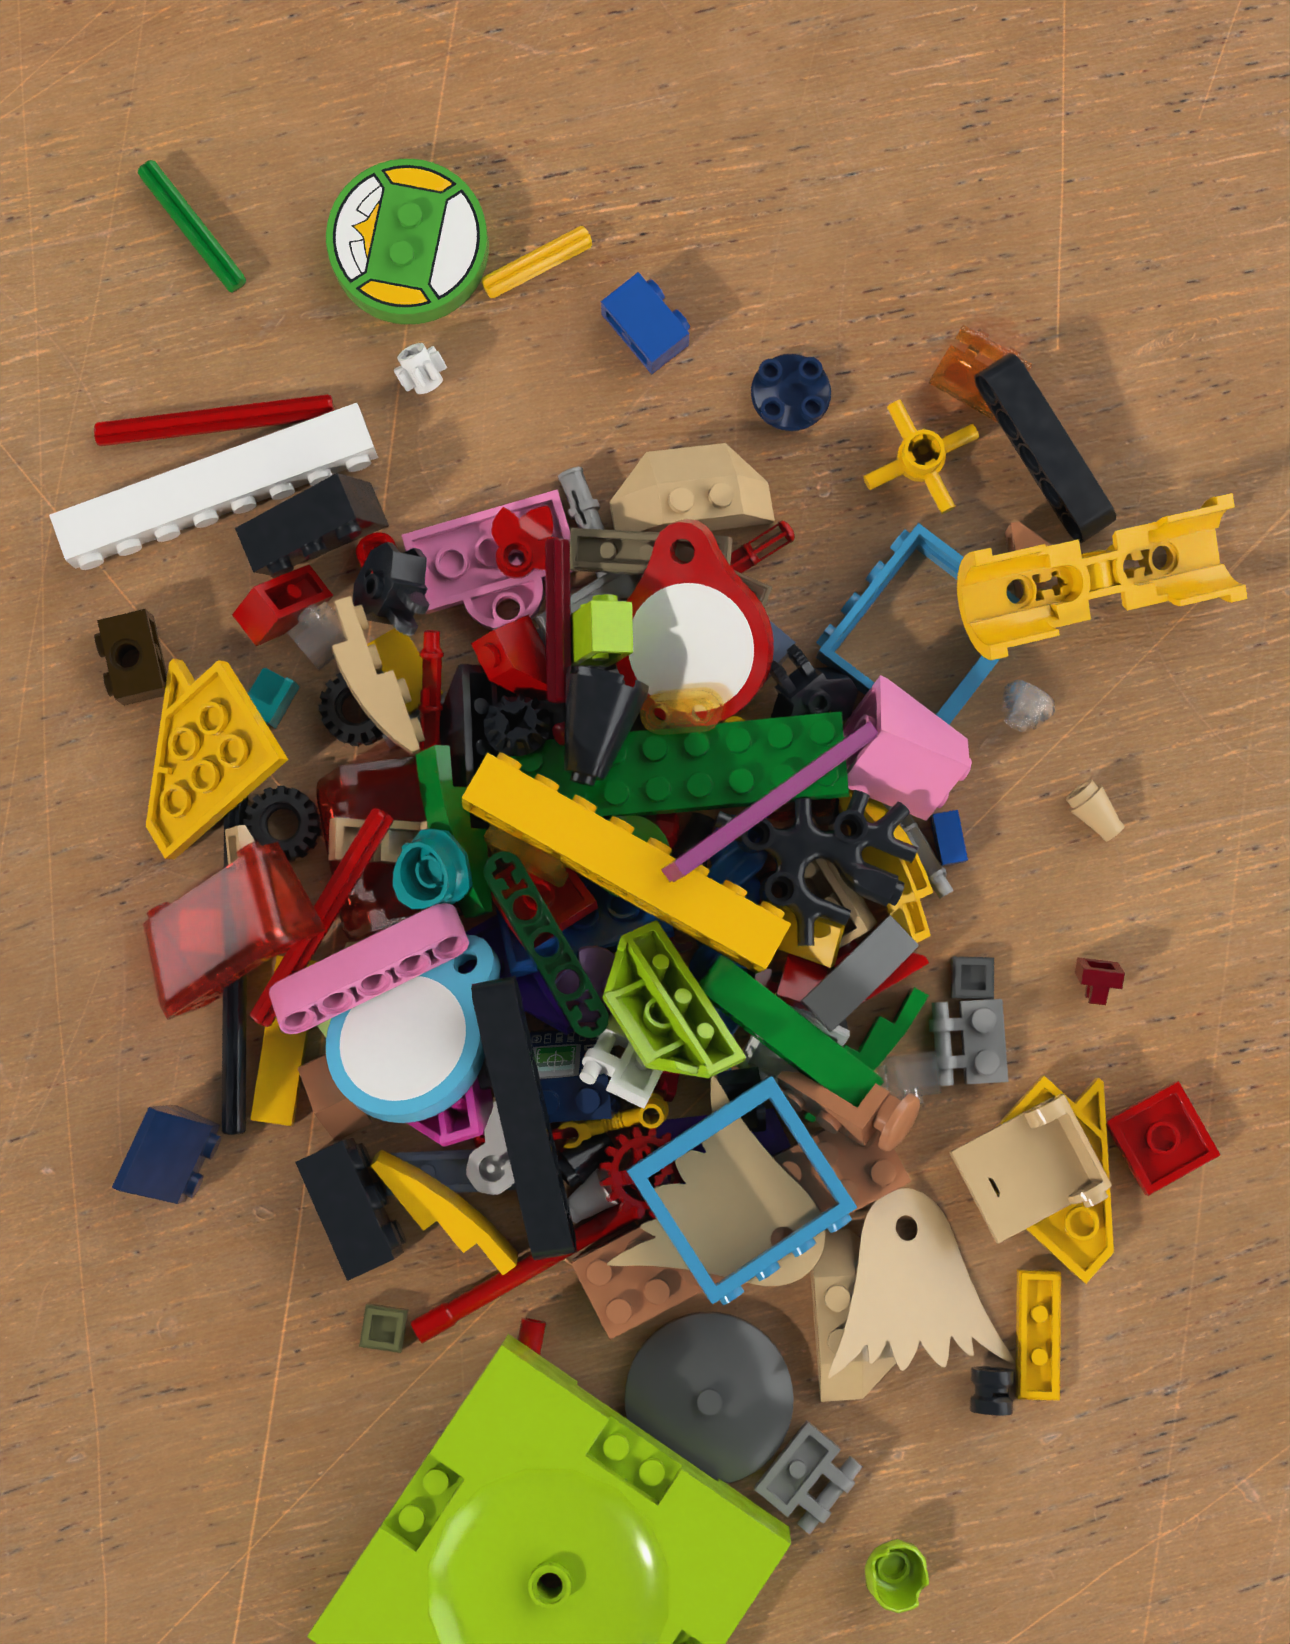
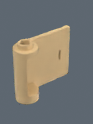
[949,1094,1112,1244]

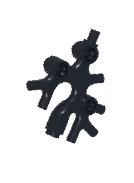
[713,790,918,946]

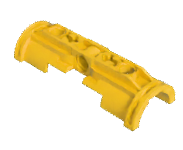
[957,493,1247,660]

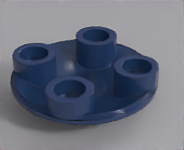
[751,354,831,431]

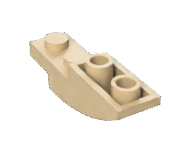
[332,596,425,755]

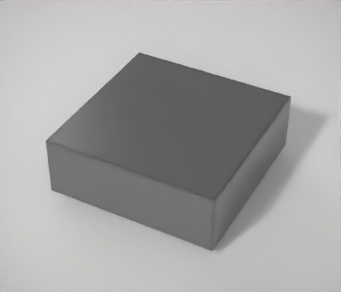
[951,956,994,999]

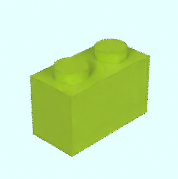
[571,594,633,667]

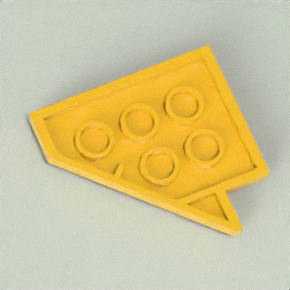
[988,1075,1114,1284]

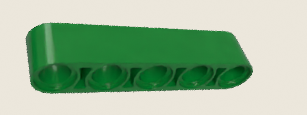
[699,955,884,1107]

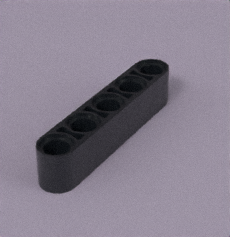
[974,353,1116,543]

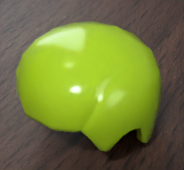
[865,1539,929,1613]

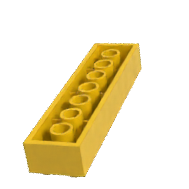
[462,752,791,974]

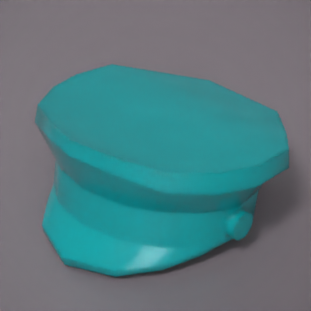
[393,829,472,909]

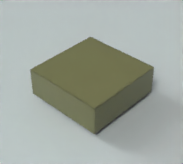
[359,1303,409,1353]

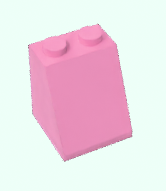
[843,675,972,821]

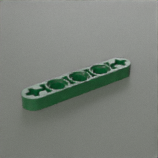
[483,851,609,1038]

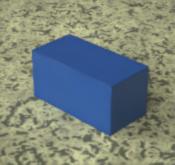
[930,810,968,866]

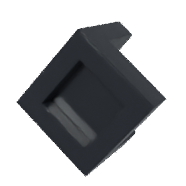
[717,1067,766,1132]

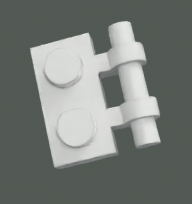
[579,1013,663,1109]

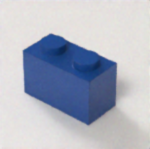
[601,272,690,375]

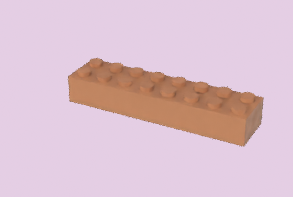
[571,1128,911,1340]

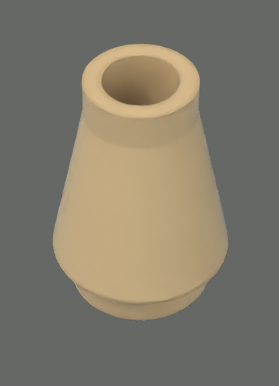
[1066,779,1125,841]

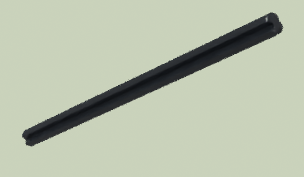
[222,796,248,1135]

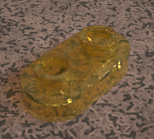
[640,687,725,735]

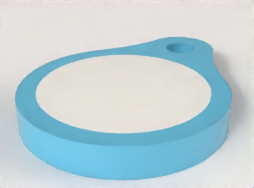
[326,935,501,1123]

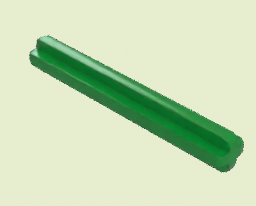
[137,160,246,293]

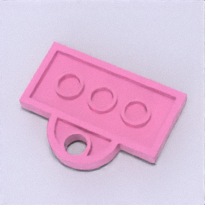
[401,490,573,630]

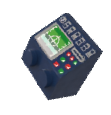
[530,1026,621,1122]

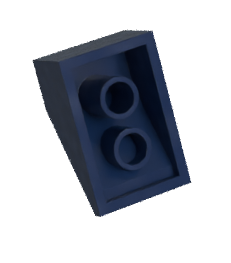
[112,1105,221,1204]

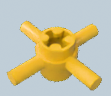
[863,400,979,514]

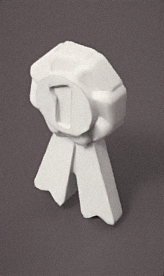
[466,1101,515,1195]

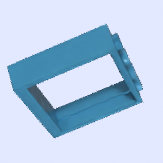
[816,523,1020,724]
[626,1076,857,1305]

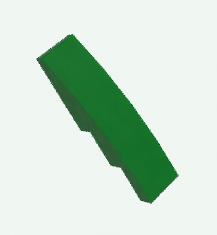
[415,745,492,918]
[802,987,929,1122]

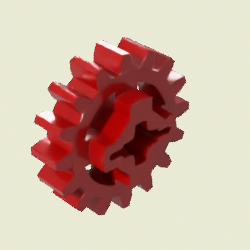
[598,1127,685,1219]

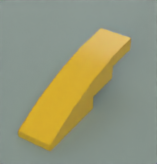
[371,1150,518,1275]

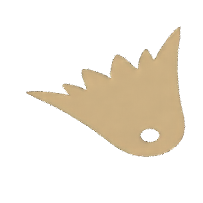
[607,1076,825,1286]
[828,1188,1015,1378]

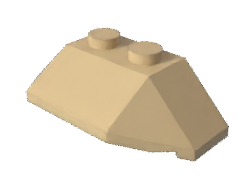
[610,443,775,533]
[810,1228,896,1402]

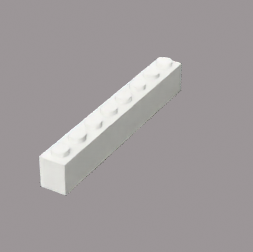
[49,403,378,570]

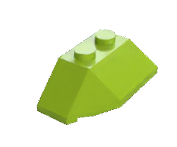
[602,920,746,1078]

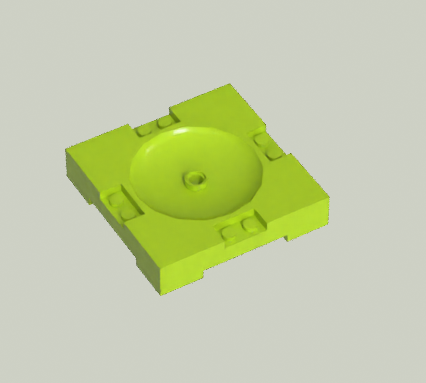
[307,1334,791,1644]

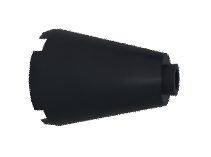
[564,666,649,787]

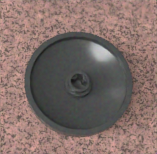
[625,1311,794,1484]

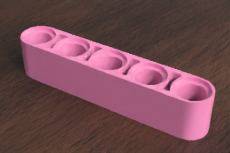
[269,903,469,1034]

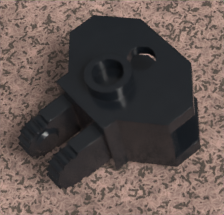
[352,542,430,636]
[769,644,859,721]

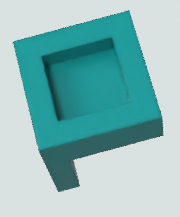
[248,668,300,729]

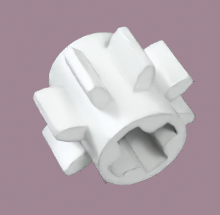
[393,343,447,394]

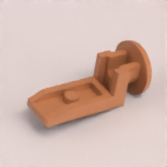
[777,1071,920,1152]

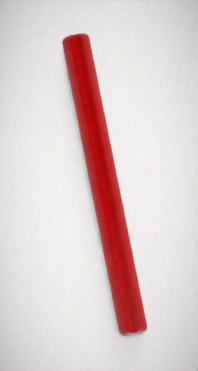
[94,394,334,446]
[250,808,394,1027]

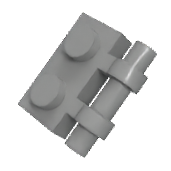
[929,999,1009,1086]
[754,1420,863,1534]

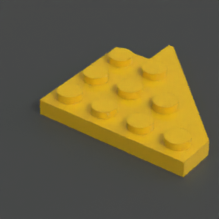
[146,658,289,860]

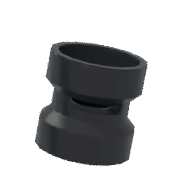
[970,1366,1014,1416]

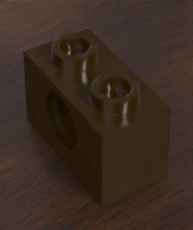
[94,609,167,706]

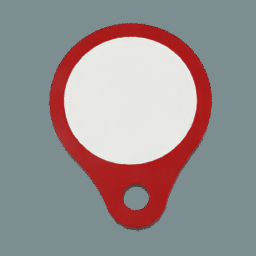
[616,519,774,726]

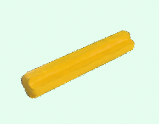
[481,226,592,298]

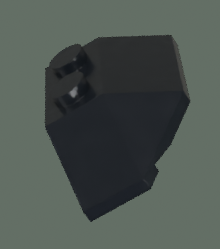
[440,664,517,831]

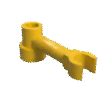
[558,1090,669,1148]

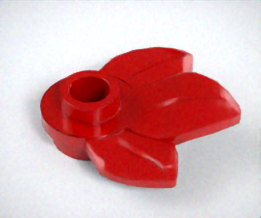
[491,506,558,579]

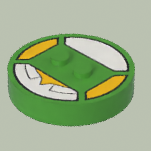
[326,159,489,324]

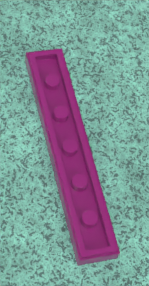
[661,721,878,882]

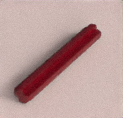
[545,538,571,703]

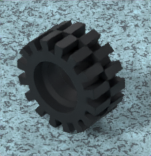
[319,672,383,747]
[243,786,322,862]

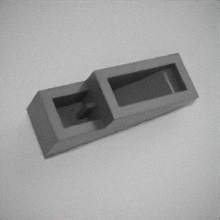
[800,915,919,1032]

